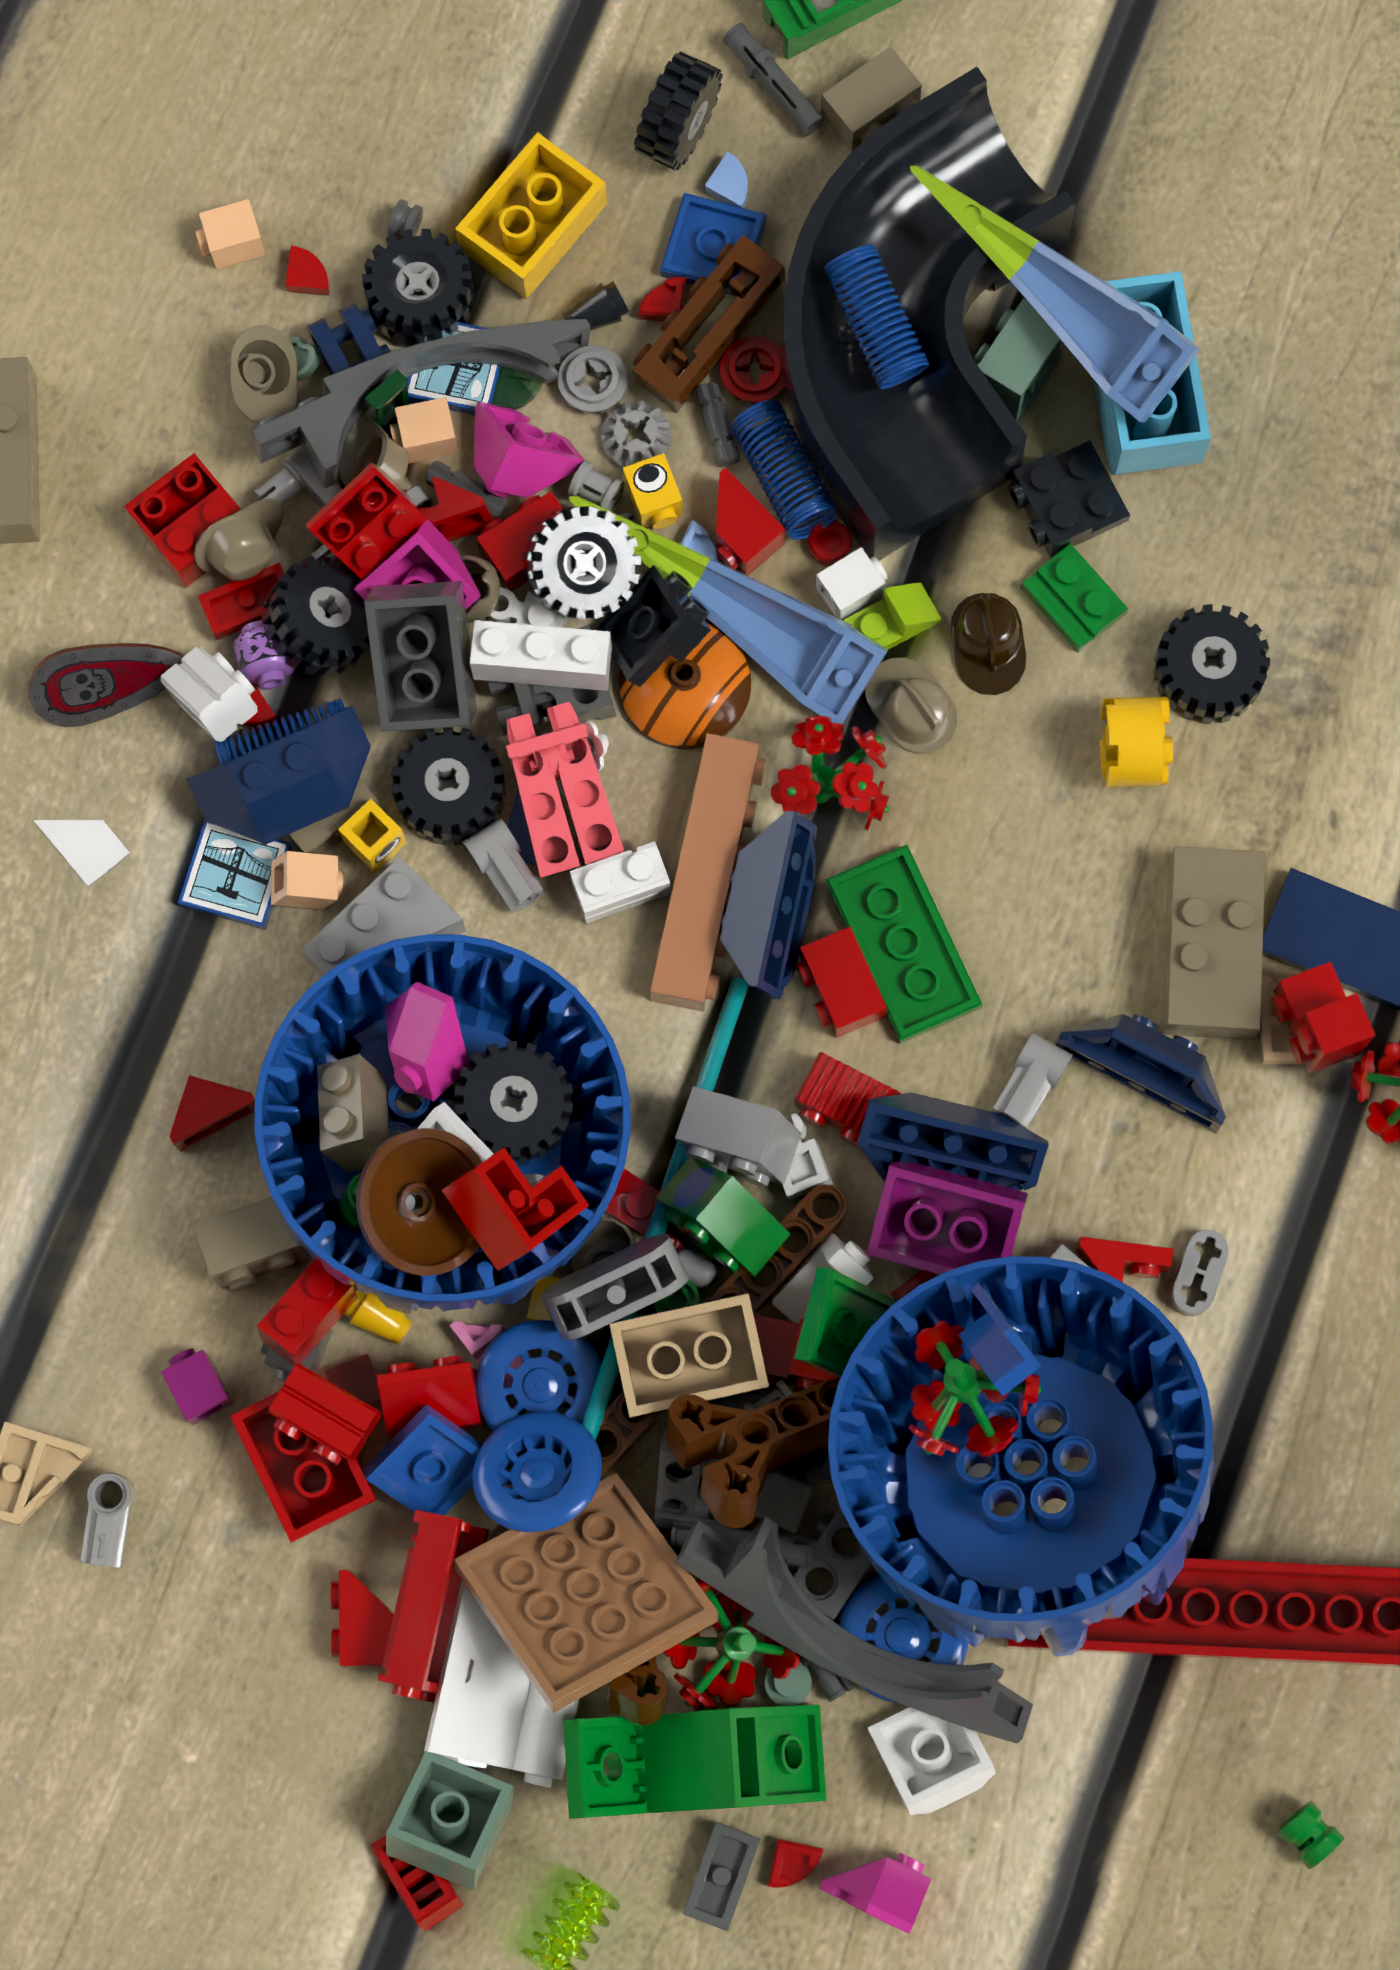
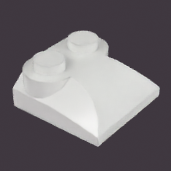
[868,1707,996,1815]

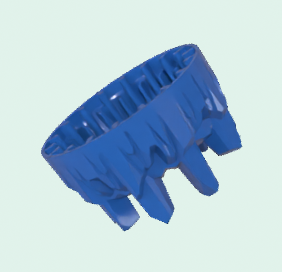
[254,934,631,1314]
[828,1256,1214,1657]

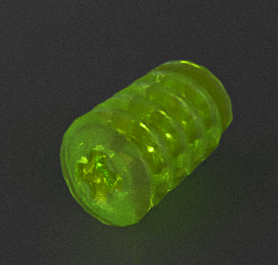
[521,1870,621,1970]

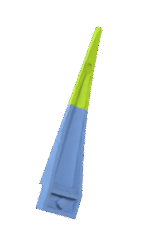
[910,166,1200,422]
[569,495,888,725]

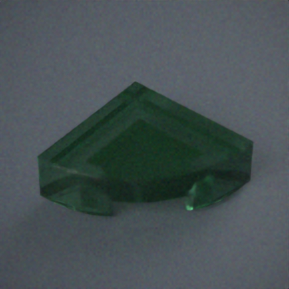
[492,366,544,410]

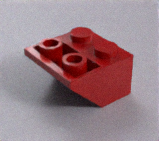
[124,453,242,588]
[305,463,427,580]
[376,1356,484,1440]

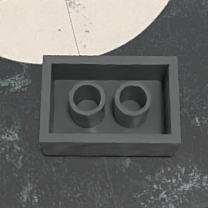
[364,581,477,732]

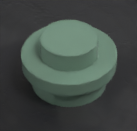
[765,1662,812,1706]

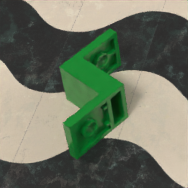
[563,1705,827,1819]

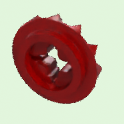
[720,336,786,405]

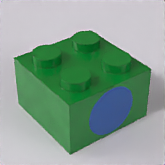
[656,1157,790,1276]

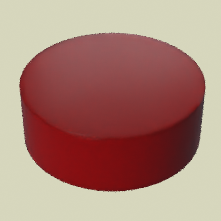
[808,520,852,566]

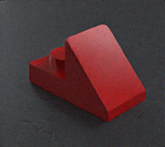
[419,476,494,542]
[1076,1236,1173,1282]

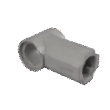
[462,818,544,914]
[992,1033,1073,1129]
[80,1474,136,1568]

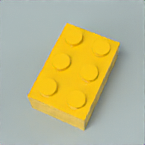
[455,132,607,300]

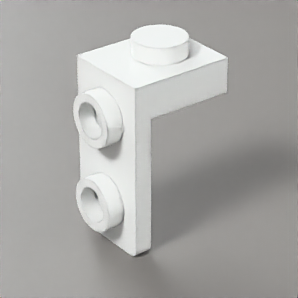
[771,1233,874,1324]

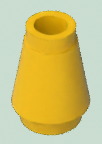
[343,1289,413,1344]

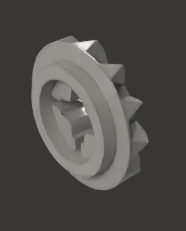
[558,346,628,415]
[601,400,671,467]

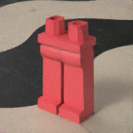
[505,702,625,878]

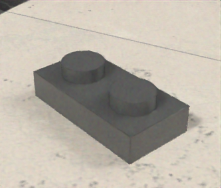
[683,1822,761,1931]

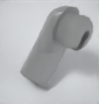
[677,1249,718,1288]

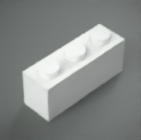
[470,620,612,691]

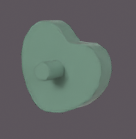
[289,336,321,381]

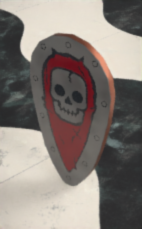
[28,643,184,727]

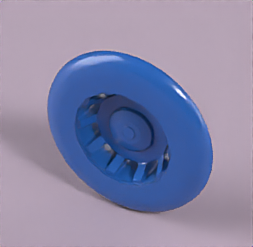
[475,1320,602,1449]
[472,1412,602,1532]
[838,1574,969,1703]

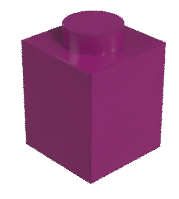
[161,1348,234,1425]

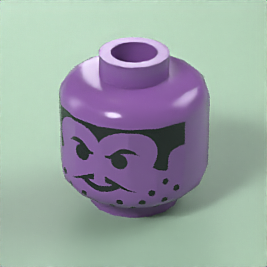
[234,620,295,690]

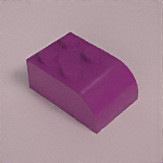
[866,1162,1028,1275]

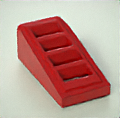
[370,1835,464,1931]

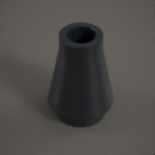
[562,281,630,331]

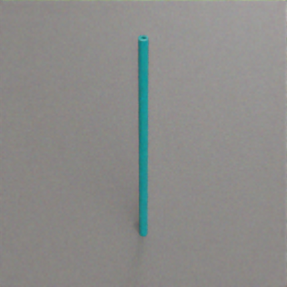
[582,977,749,1440]

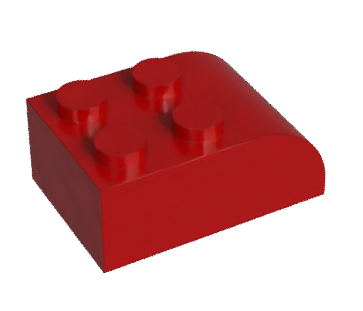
[230,1391,377,1543]

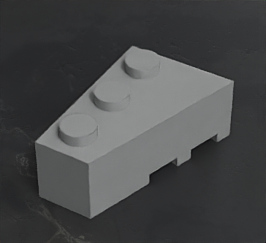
[301,856,466,977]

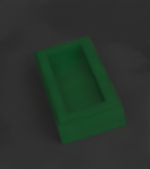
[365,369,408,429]

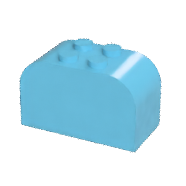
[1092,271,1211,475]

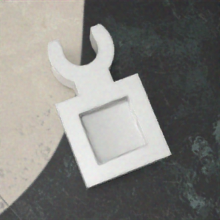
[487,587,568,628]
[783,1113,833,1201]

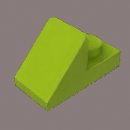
[843,582,942,650]

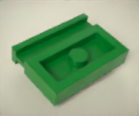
[1020,543,1128,653]

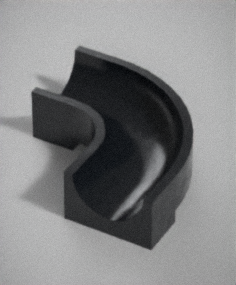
[783,67,1076,561]

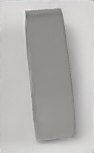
[1170,1229,1229,1317]

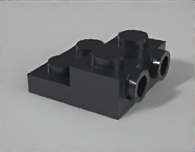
[1008,440,1130,557]
[596,565,711,687]

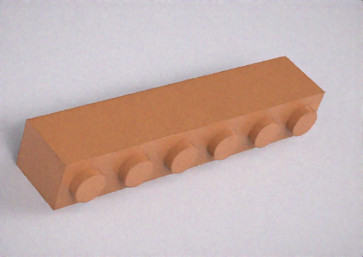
[650,733,767,1012]

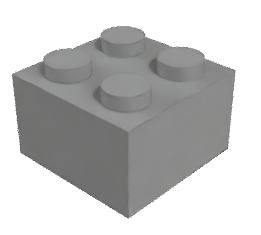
[675,1086,802,1187]

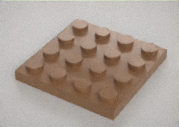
[454,1473,718,1713]

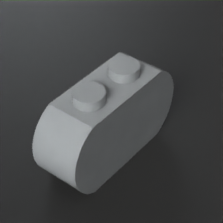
[541,1234,689,1340]

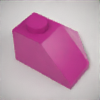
[474,401,585,498]
[354,519,481,610]
[385,982,469,1102]
[819,1853,931,1934]

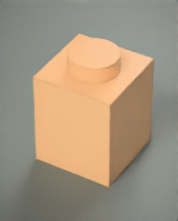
[195,199,266,269]
[390,397,458,464]
[271,851,343,910]

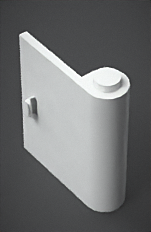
[424,1581,580,1788]

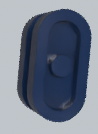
[307,303,391,375]

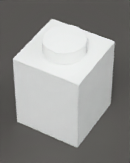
[816,547,888,621]

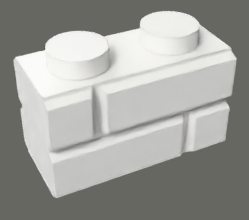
[161,646,258,742]
[569,841,671,924]

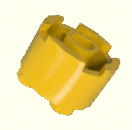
[1099,696,1173,788]

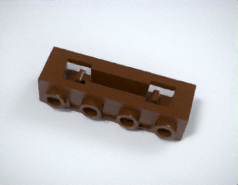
[633,235,786,413]

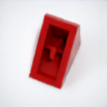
[169,1075,255,1152]

